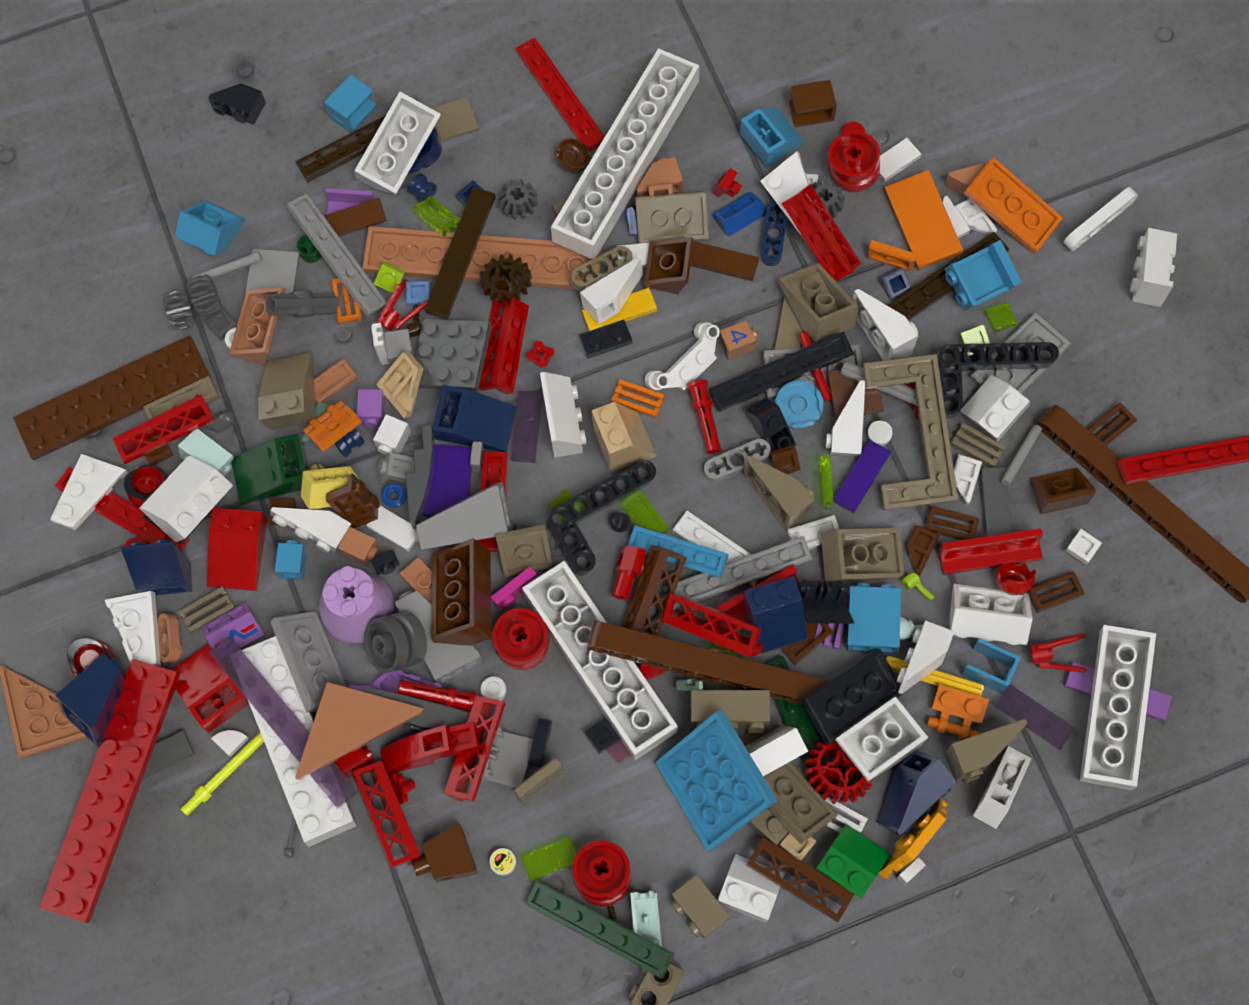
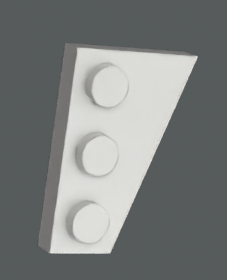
[761,151,811,235]
[50,454,128,530]
[105,591,161,666]

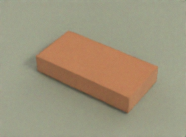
[314,358,359,404]

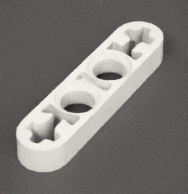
[1063,187,1138,251]

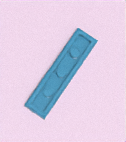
[628,525,729,579]

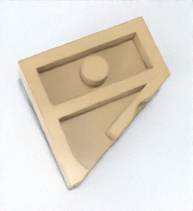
[376,351,423,419]

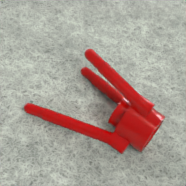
[376,279,428,331]
[1030,633,1087,673]

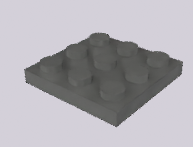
[414,319,492,391]

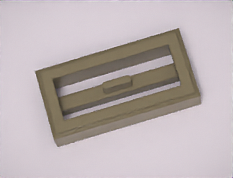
[950,423,1006,468]
[178,586,235,634]

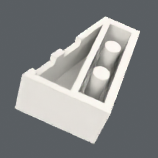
[1130,228,1177,307]

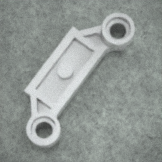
[645,322,720,391]

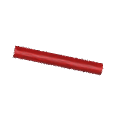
[799,332,832,402]

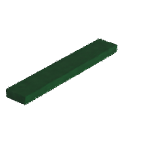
[525,880,675,978]

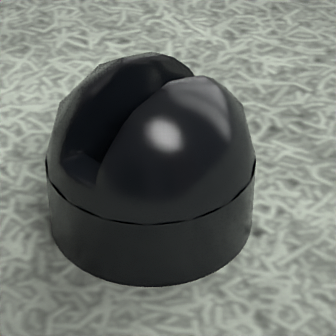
[610,513,631,533]

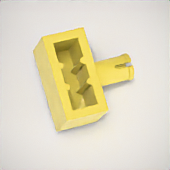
[301,464,359,510]

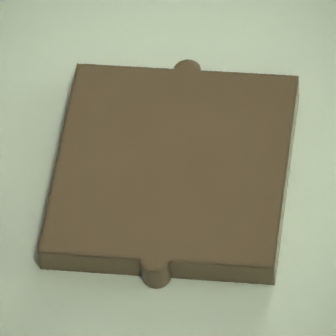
[431,97,479,142]

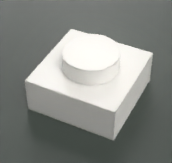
[1065,529,1102,565]
[897,857,926,886]

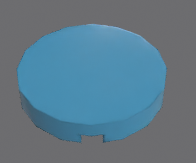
[775,380,823,429]

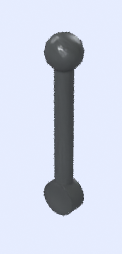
[284,818,297,858]

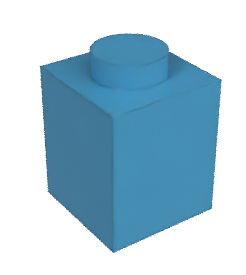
[275,540,307,580]

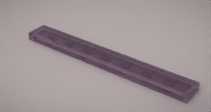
[209,636,358,809]

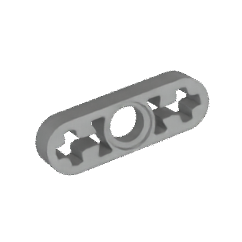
[704,439,771,483]

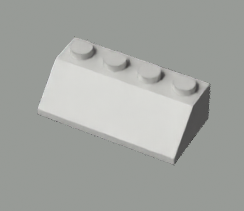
[355,92,441,195]

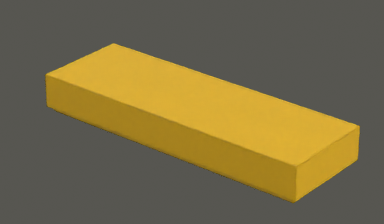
[582,288,657,331]

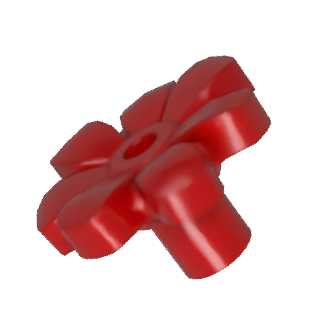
[390,772,416,805]

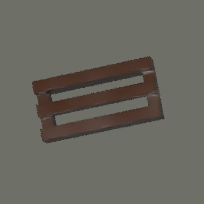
[1087,402,1137,446]
[925,506,979,540]
[1027,571,1085,614]

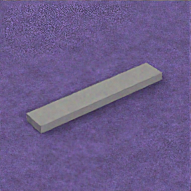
[286,193,387,318]
[663,536,813,610]

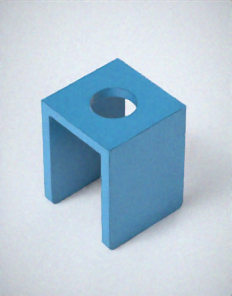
[324,75,376,133]
[961,639,1021,694]

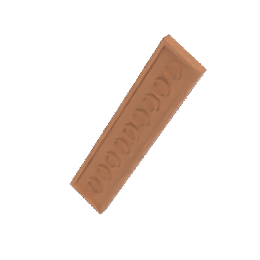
[362,226,602,290]

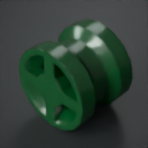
[297,235,322,263]

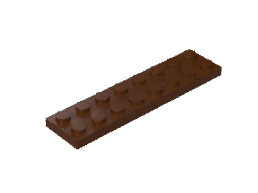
[13,335,211,461]

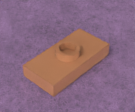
[400,557,432,605]

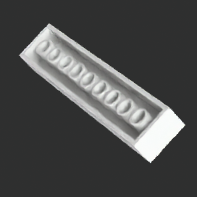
[551,48,700,259]

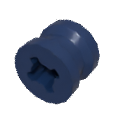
[407,173,437,203]

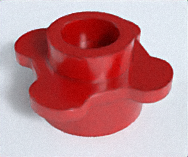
[526,341,555,368]

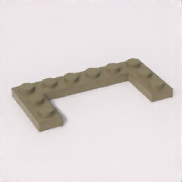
[863,354,958,510]

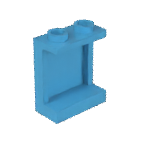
[944,240,1022,311]
[848,583,901,654]

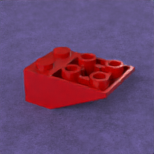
[172,644,249,734]

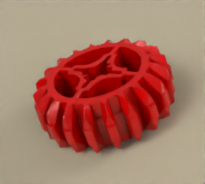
[805,740,875,805]

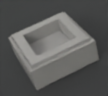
[470,441,484,473]

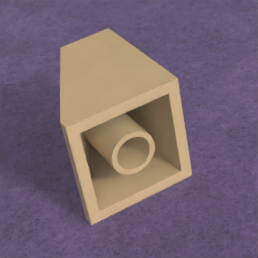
[591,402,656,474]

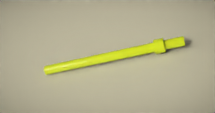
[180,732,264,816]

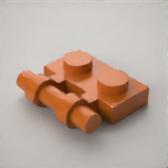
[302,400,361,452]
[927,684,989,740]

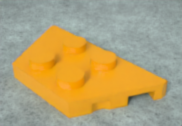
[878,797,948,880]

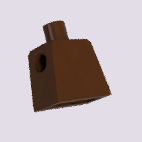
[412,823,478,882]

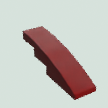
[478,451,508,552]

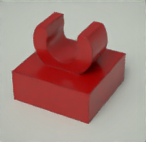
[711,167,742,198]

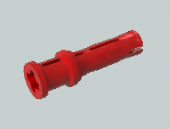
[687,380,722,454]
[397,679,476,713]

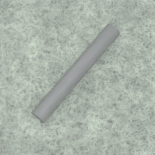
[193,251,262,279]
[1001,425,1042,486]

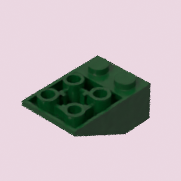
[232,433,309,504]

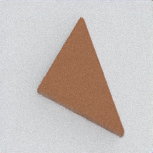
[0,665,88,759]
[295,682,424,780]

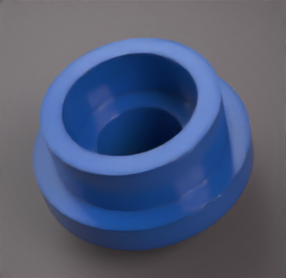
[382,484,407,508]

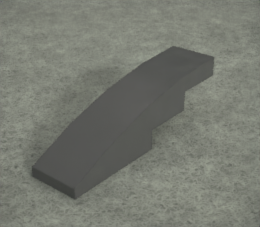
[406,425,435,529]
[364,687,470,730]

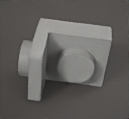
[377,452,416,483]

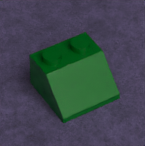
[817,824,890,899]

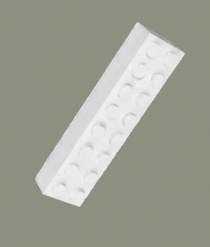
[522,561,678,760]
[230,636,357,847]

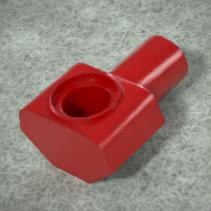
[612,546,647,601]

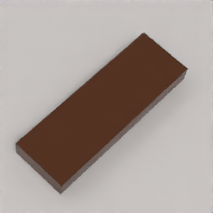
[324,198,387,237]
[690,241,759,281]

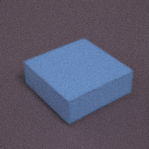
[406,281,431,307]

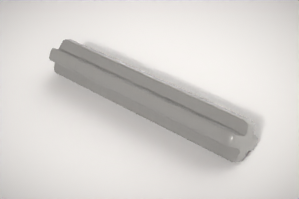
[841,361,918,406]

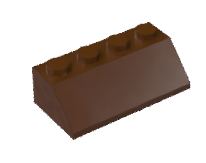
[432,539,491,646]

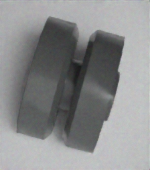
[364,611,427,673]

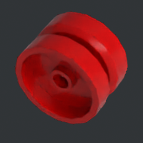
[828,131,880,192]
[492,608,550,671]
[572,840,632,907]

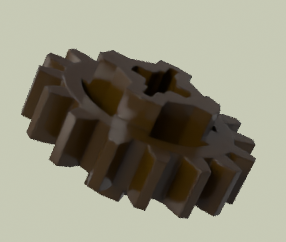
[480,254,532,304]

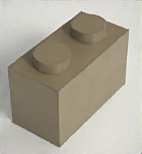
[671,875,730,939]

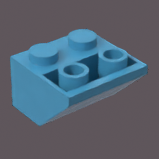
[740,108,804,167]

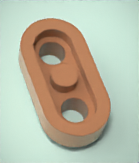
[157,613,182,663]

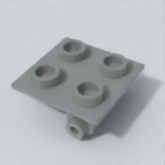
[473,727,533,788]

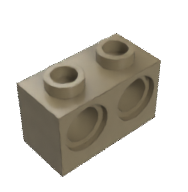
[628,964,684,1005]

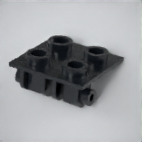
[797,580,854,624]

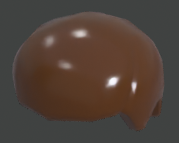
[555,138,592,173]

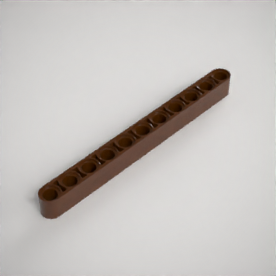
[1036,405,1249,603]
[587,621,828,705]

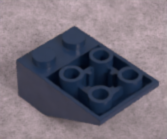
[432,385,517,452]
[122,540,192,596]
[876,750,957,835]

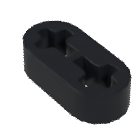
[528,718,553,768]

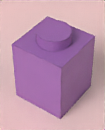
[357,389,386,428]

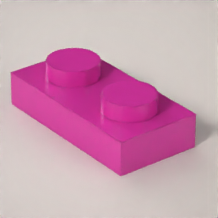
[491,566,537,610]

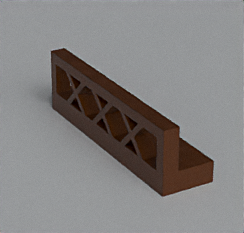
[621,545,687,636]
[746,838,854,923]

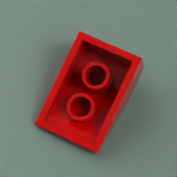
[207,508,268,591]

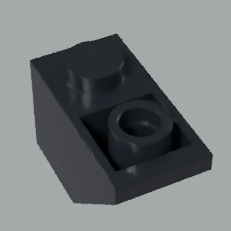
[208,83,266,125]
[746,398,796,452]

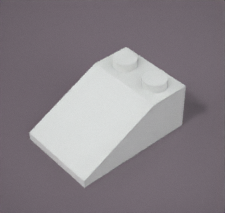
[852,289,918,361]
[836,697,928,782]

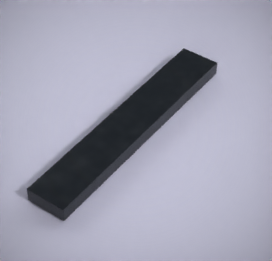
[710,331,854,412]

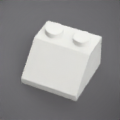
[960,374,1030,442]
[718,854,785,923]

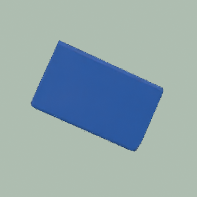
[712,192,766,236]

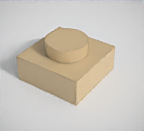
[779,832,817,861]

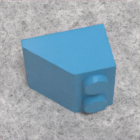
[175,200,245,255]

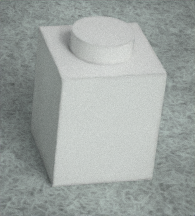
[373,414,411,455]

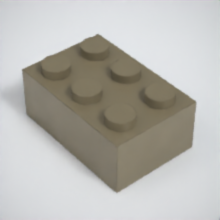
[690,690,770,736]

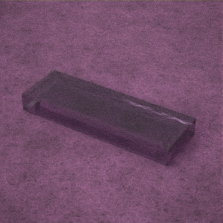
[511,390,543,463]
[995,684,1075,750]

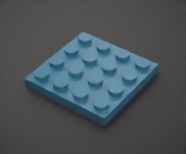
[655,710,778,852]

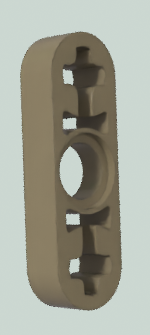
[570,246,632,291]

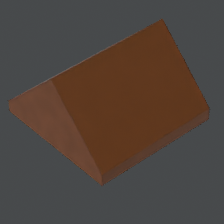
[644,237,694,295]
[1030,468,1096,514]

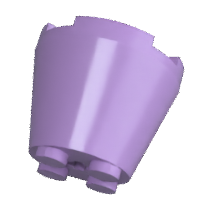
[319,566,395,644]

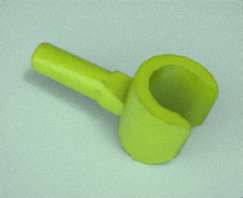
[901,573,935,601]

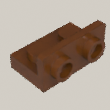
[326,473,380,529]

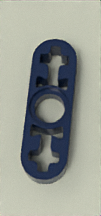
[760,200,787,266]

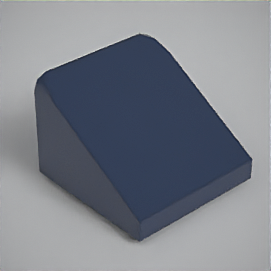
[877,267,911,299]

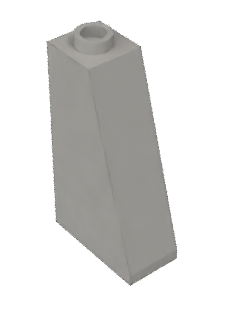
[414,482,512,550]
[395,591,483,684]

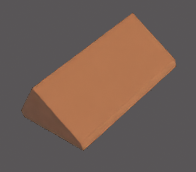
[229,287,285,365]

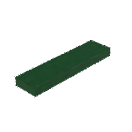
[763,655,821,760]

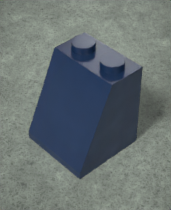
[744,576,808,654]
[55,654,125,748]

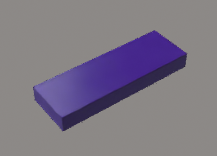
[833,440,891,514]

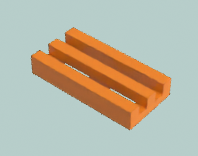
[867,240,917,271]
[331,278,362,325]
[611,379,665,419]

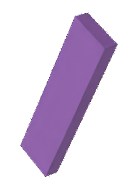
[1064,662,1172,722]

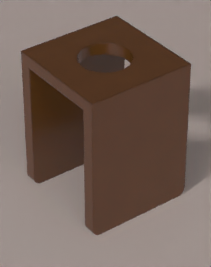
[789,80,837,127]

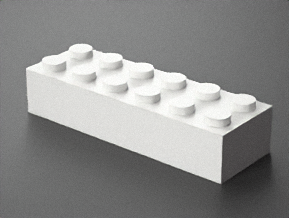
[1080,625,1156,791]

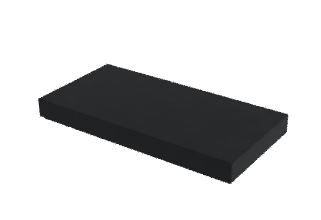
[801,649,905,745]

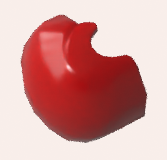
[996,563,1036,596]

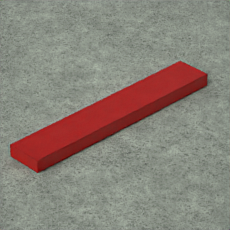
[516,38,605,152]
[1117,436,1249,485]
[55,467,190,552]

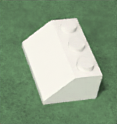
[540,372,587,458]
[139,455,233,542]
[949,584,1033,645]

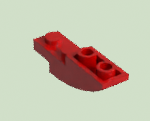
[381,722,480,775]

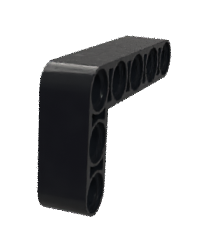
[937,342,1059,419]
[546,460,656,576]

